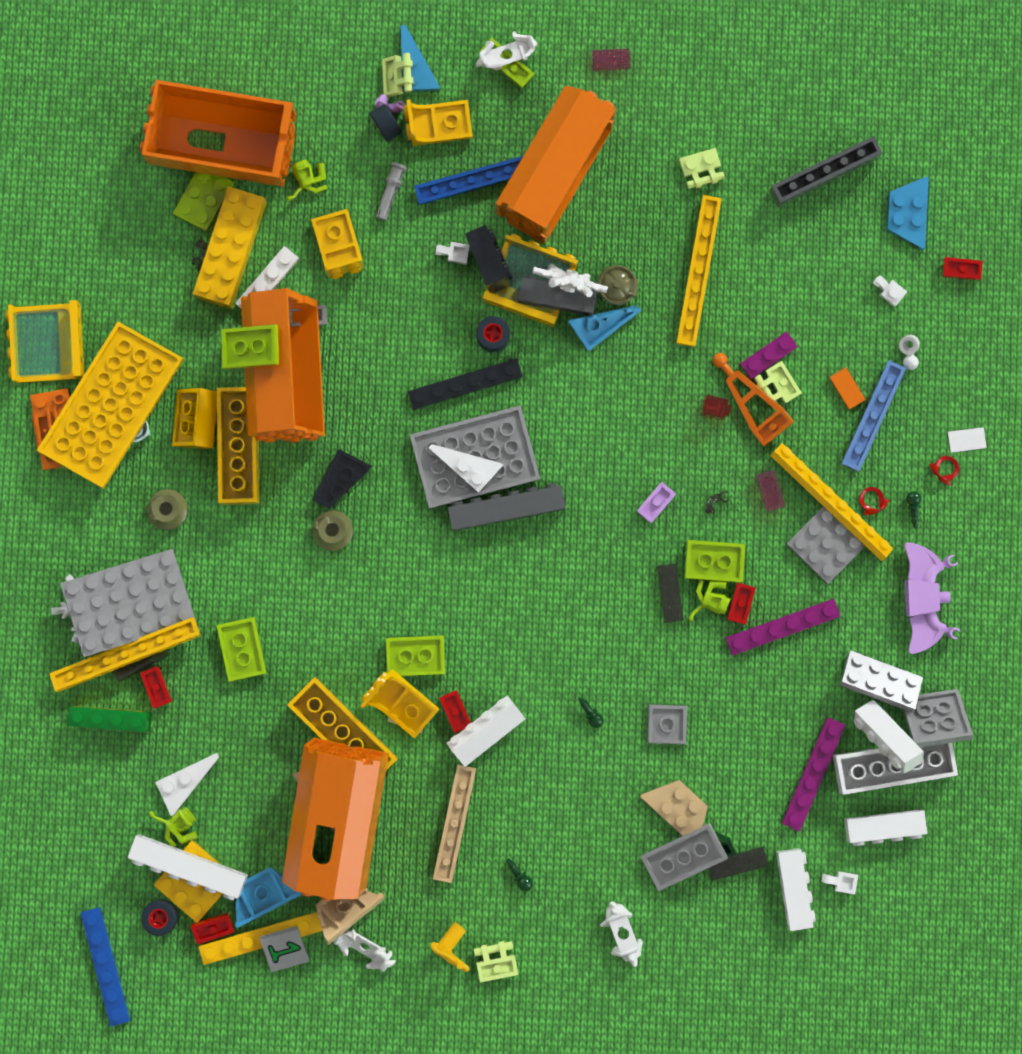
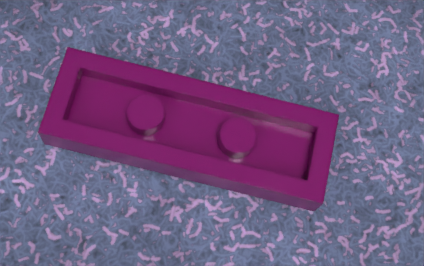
[739,332,798,380]

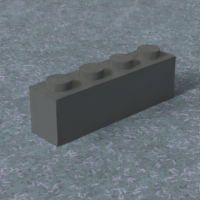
[518,275,597,316]

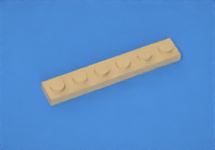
[433,764,476,883]

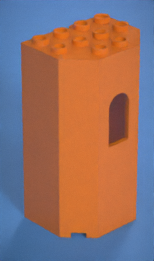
[140,80,297,187]
[495,86,616,245]
[241,288,325,443]
[282,738,389,901]

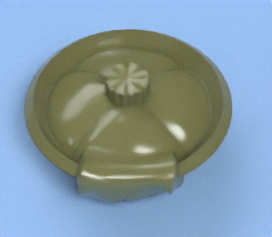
[597,265,638,305]
[146,489,187,530]
[311,510,353,551]

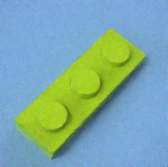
[479,37,535,89]

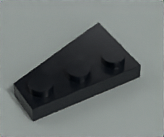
[312,449,373,509]

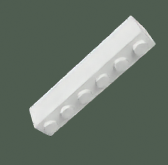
[128,834,248,900]

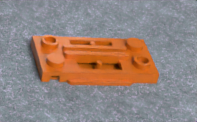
[30,388,70,471]

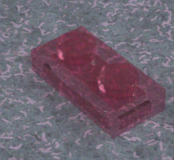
[592,48,631,71]
[756,470,786,512]

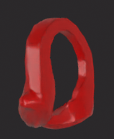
[929,456,959,486]
[859,487,890,515]

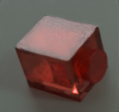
[701,395,731,420]

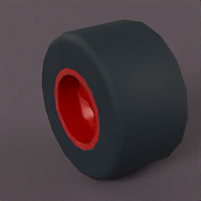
[370,104,402,142]
[476,316,510,352]
[141,899,178,936]

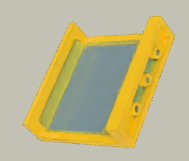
[483,234,578,327]
[5,300,84,383]

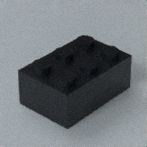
[465,225,512,293]

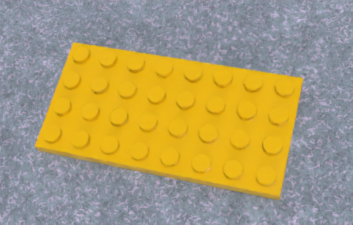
[37,322,184,489]

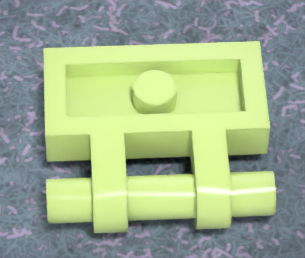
[382,53,414,97]
[679,148,725,189]
[754,361,802,410]
[474,941,518,982]

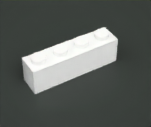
[447,695,526,767]
[854,700,924,774]
[844,809,927,846]
[776,848,816,931]

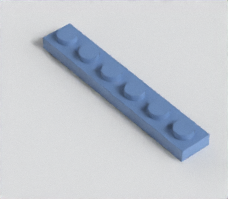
[841,360,906,472]

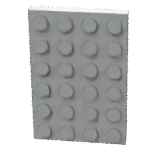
[410,405,540,509]
[60,549,196,657]

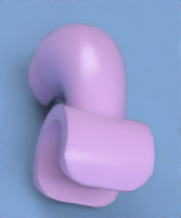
[375,94,405,113]

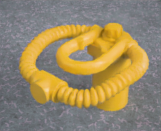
[430,922,469,972]

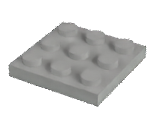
[786,506,865,584]
[903,689,973,747]

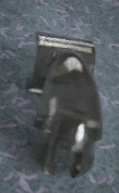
[192,240,209,270]
[704,491,730,514]

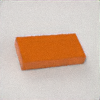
[829,368,866,410]

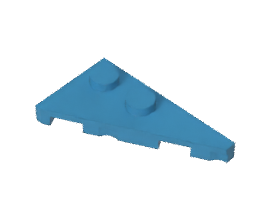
[401,25,440,92]
[568,305,641,351]

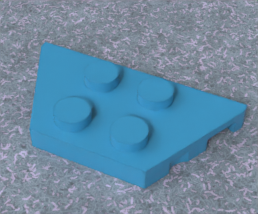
[887,177,929,250]
[236,867,301,928]

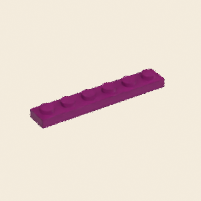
[725,599,841,656]
[781,717,846,831]

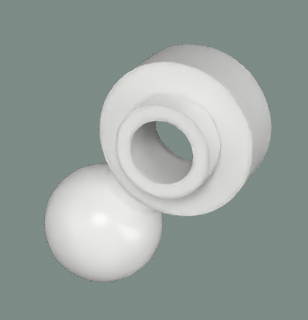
[899,335,920,370]

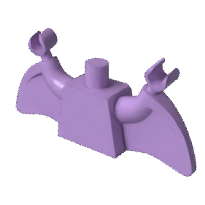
[904,542,960,654]

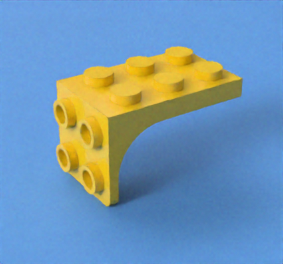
[403,99,473,146]
[311,209,365,279]
[360,669,439,739]

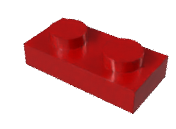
[942,257,983,281]
[727,582,756,625]
[140,666,173,709]
[439,690,471,733]
[191,912,234,945]

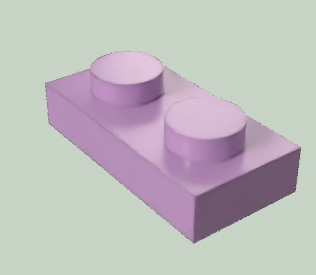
[637,482,676,523]

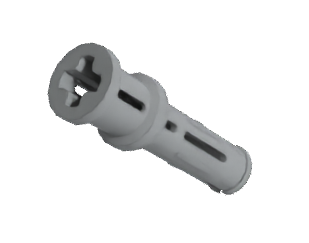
[375,162,408,221]

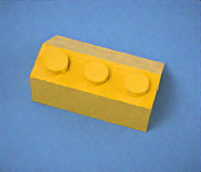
[172,388,217,449]

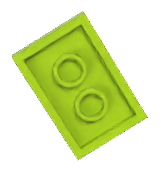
[173,172,234,232]
[221,324,279,369]
[685,540,745,583]
[217,617,267,682]
[386,635,445,676]

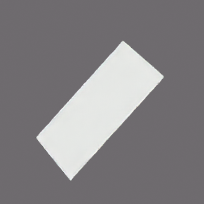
[948,427,987,452]

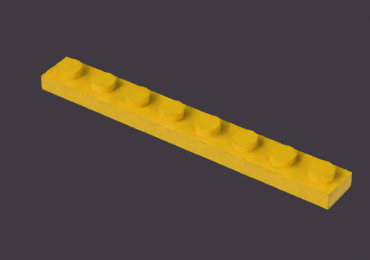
[676,195,722,347]
[770,443,893,561]
[49,617,201,693]
[199,912,322,965]

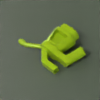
[286,159,327,201]
[688,580,730,622]
[149,807,198,847]

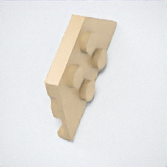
[640,780,708,836]
[316,888,384,945]

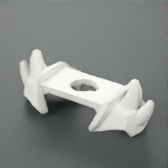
[476,31,538,71]
[600,901,643,967]
[334,929,396,972]

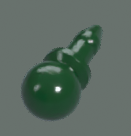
[906,491,922,529]
[579,697,604,728]
[506,858,533,891]

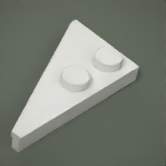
[429,444,503,493]
[155,753,219,816]

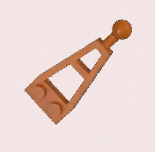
[712,353,794,446]

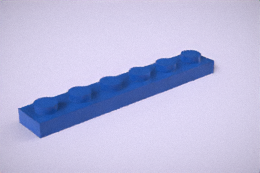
[414,156,523,206]
[81,907,131,1027]

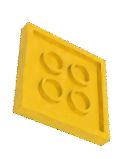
[154,840,223,923]

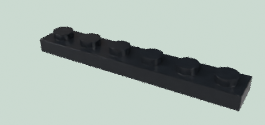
[408,358,523,410]

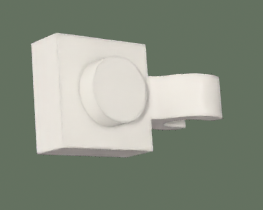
[435,242,470,265]
[873,275,907,307]
[821,871,858,894]

